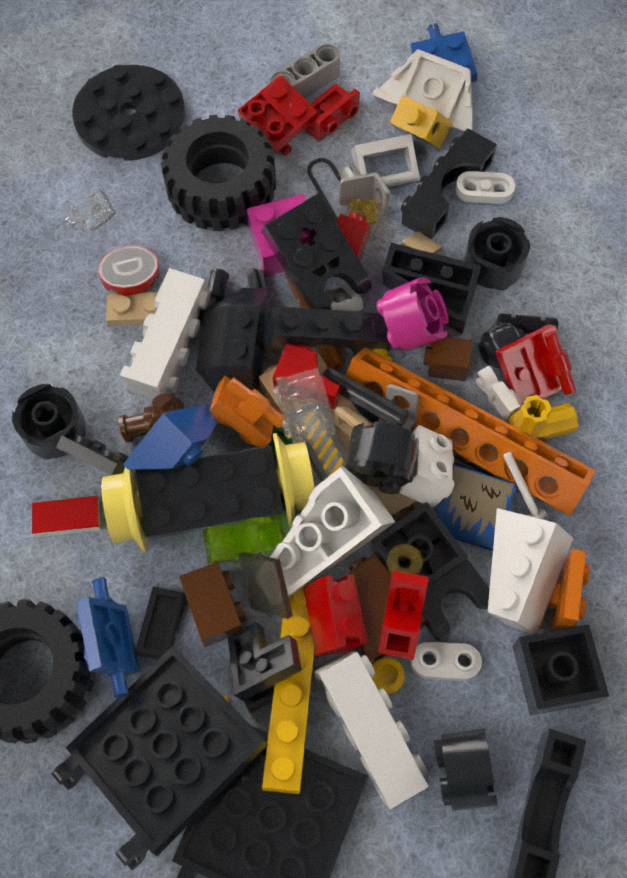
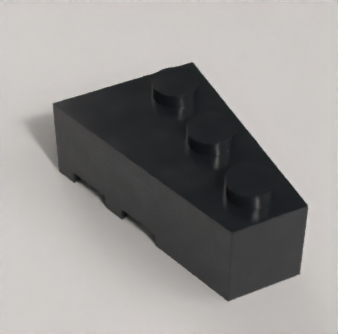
[382,243,481,334]

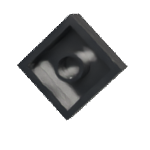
[512,624,609,716]

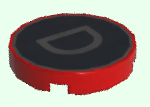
[99,246,160,296]

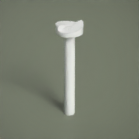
[503,452,548,519]

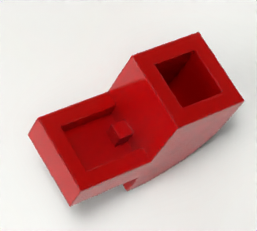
[378,570,428,660]

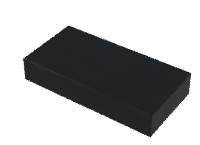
[135,587,186,660]

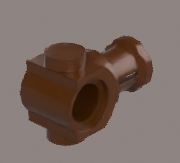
[118,393,185,443]

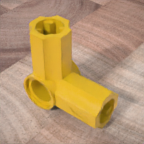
[508,395,579,442]

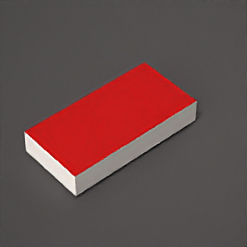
[32,496,101,537]

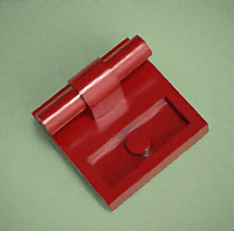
[237,74,319,156]
[495,324,576,410]

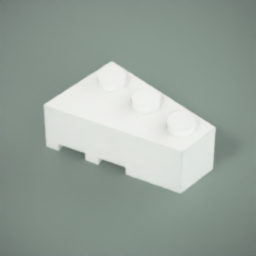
[488,508,573,634]

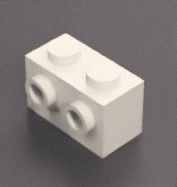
[399,425,454,508]

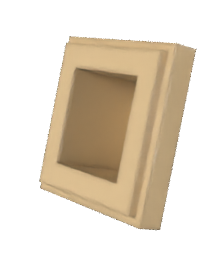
[401,231,442,254]
[334,406,374,437]

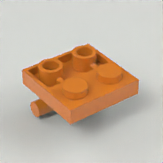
[209,375,287,448]
[539,549,590,631]

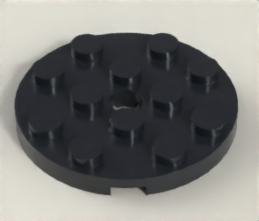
[72,65,185,161]

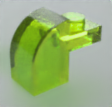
[203,515,285,564]

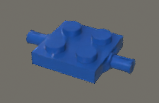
[411,23,477,82]
[76,577,140,698]

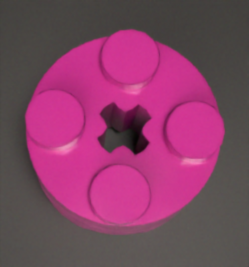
[377,277,449,351]

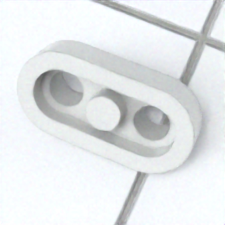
[455,171,515,204]
[411,642,482,681]

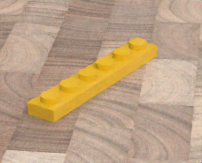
[262,581,315,794]

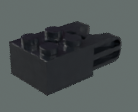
[261,193,372,310]
[370,502,490,642]

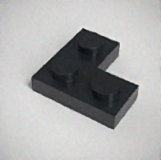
[228,622,302,701]

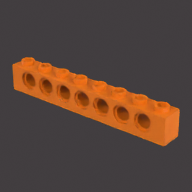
[346,347,596,516]

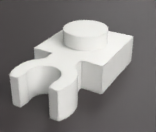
[475,366,521,423]

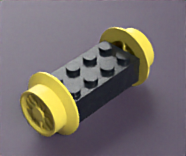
[101,433,314,553]

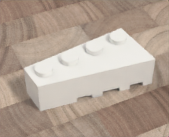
[120,268,210,399]
[312,652,429,809]

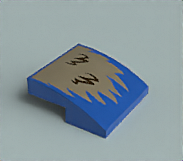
[437,464,516,551]

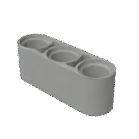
[270,43,340,98]

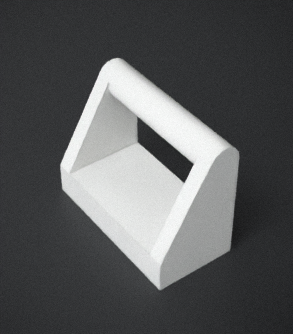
[351,134,420,188]

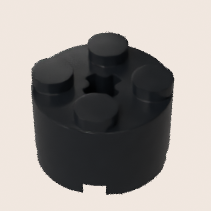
[464,217,530,290]
[12,384,86,460]
[345,422,419,494]
[434,728,498,811]

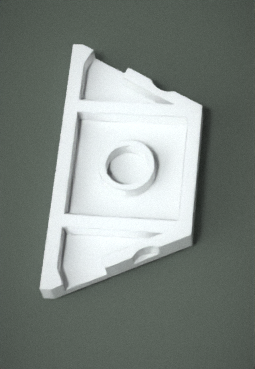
[372,49,473,132]

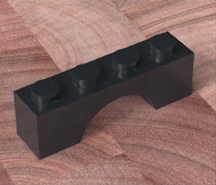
[400,128,497,240]
[262,306,392,356]
[507,729,586,878]

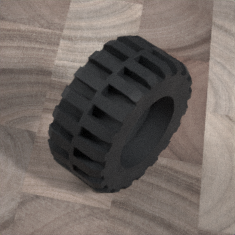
[161,115,276,231]
[0,599,94,744]

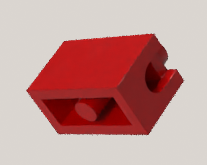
[303,574,368,656]

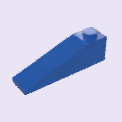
[123,402,218,469]

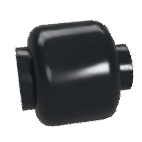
[478,323,526,369]

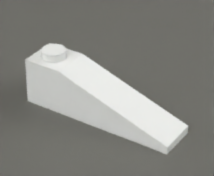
[258,467,395,605]

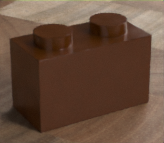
[179,562,247,647]

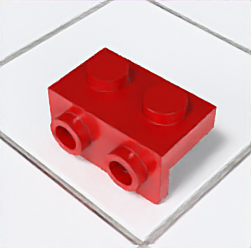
[305,83,360,142]

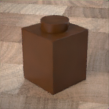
[423,337,472,381]

